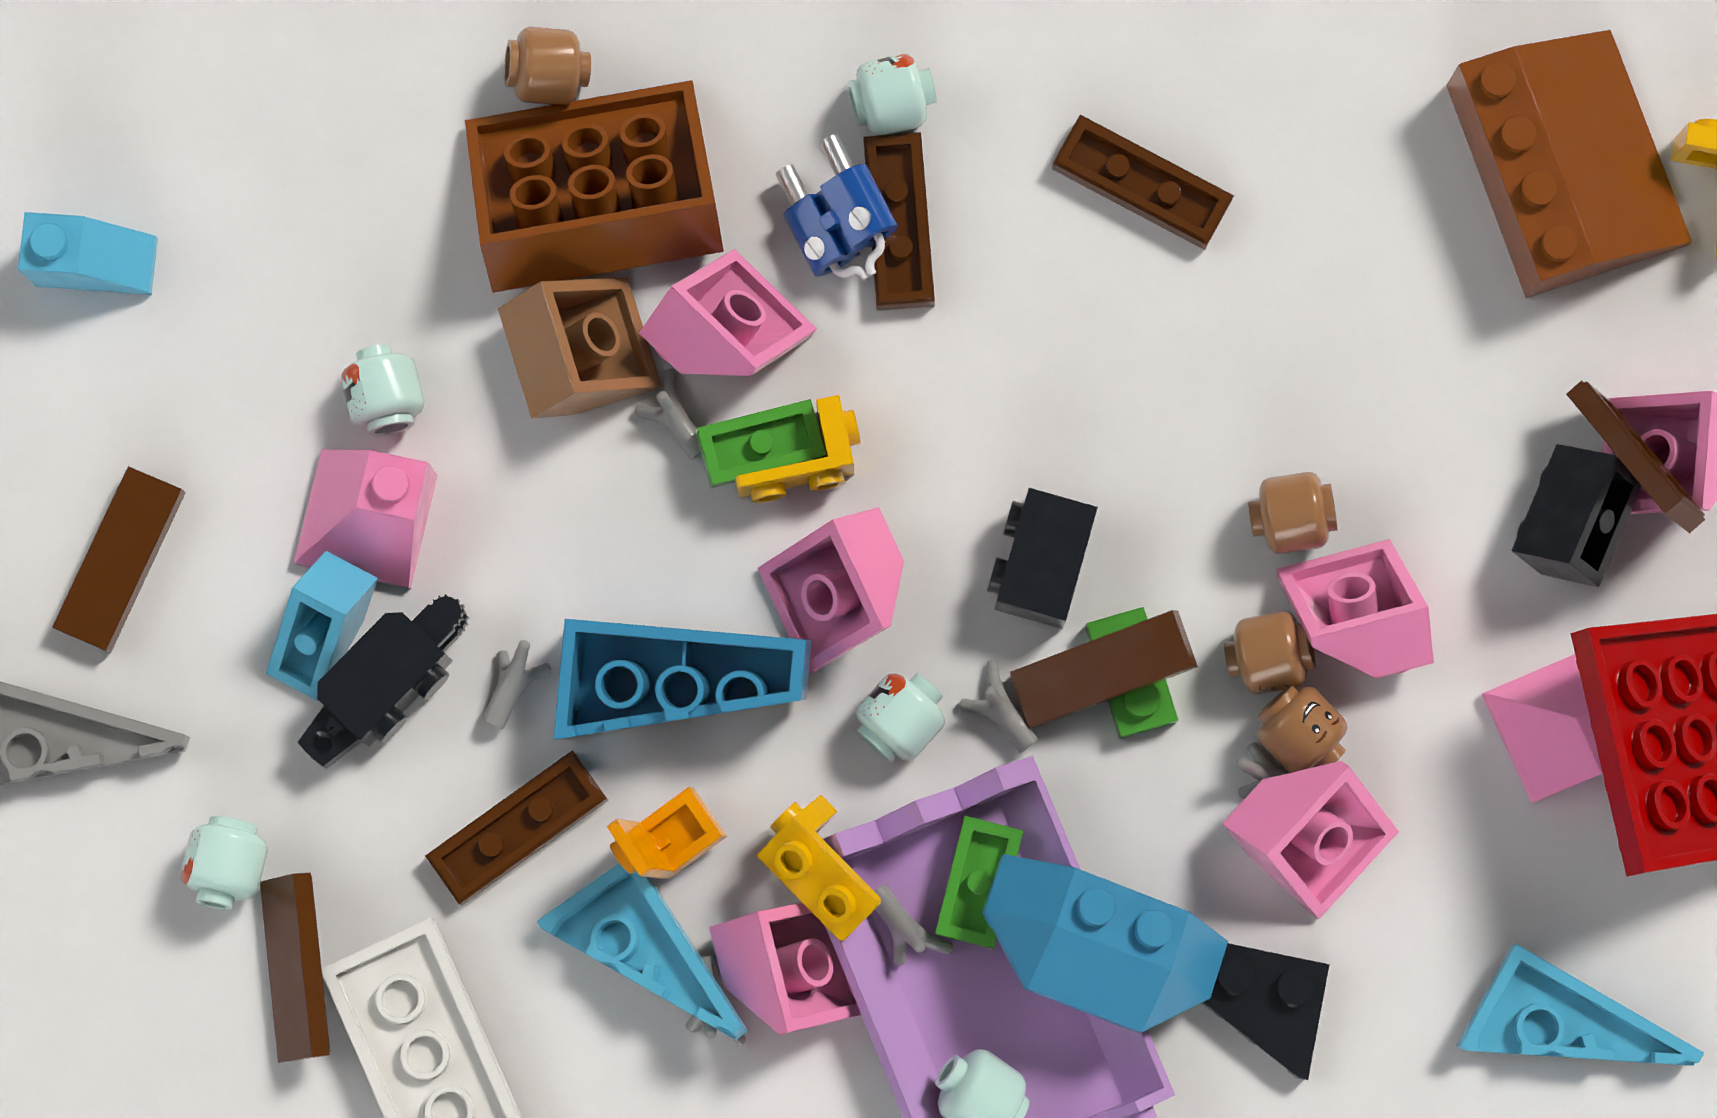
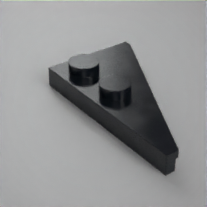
[1201,943,1330,1080]

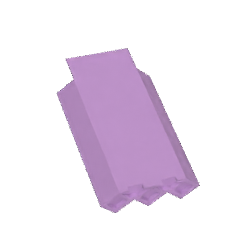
[823,755,1175,1118]

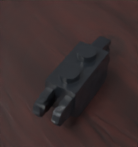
[297,594,470,769]

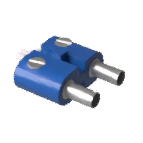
[775,134,898,281]

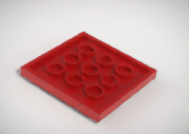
[1570,614,1717,877]

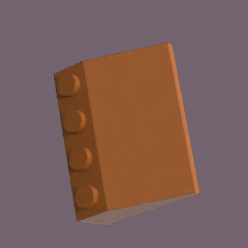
[1446,30,1692,298]
[465,80,724,293]

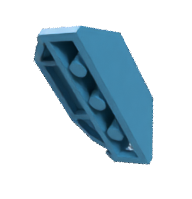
[982,854,1228,1033]

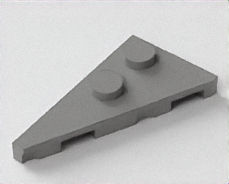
[0,681,190,786]

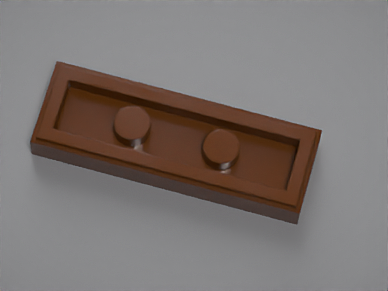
[1052,114,1234,250]
[863,132,935,311]
[1566,380,1706,534]
[52,466,186,653]
[1010,610,1198,728]
[425,750,608,906]
[260,872,330,1063]

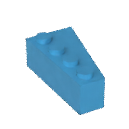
[554,619,812,740]

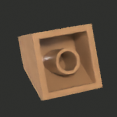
[498,277,662,419]

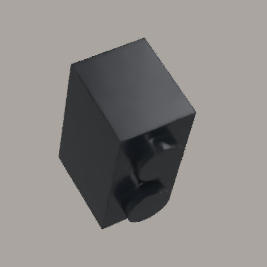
[1511,444,1641,587]
[987,488,1098,629]

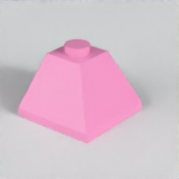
[639,249,817,376]
[1603,391,1717,514]
[294,449,438,589]
[758,507,904,674]
[1276,539,1434,678]
[1481,654,1603,803]
[1222,761,1399,919]
[709,903,861,1035]

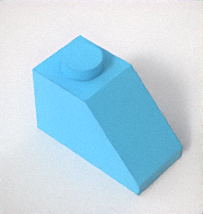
[18,212,158,295]
[266,551,378,701]

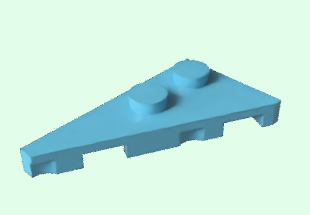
[537,863,748,1040]
[1456,944,1704,1066]

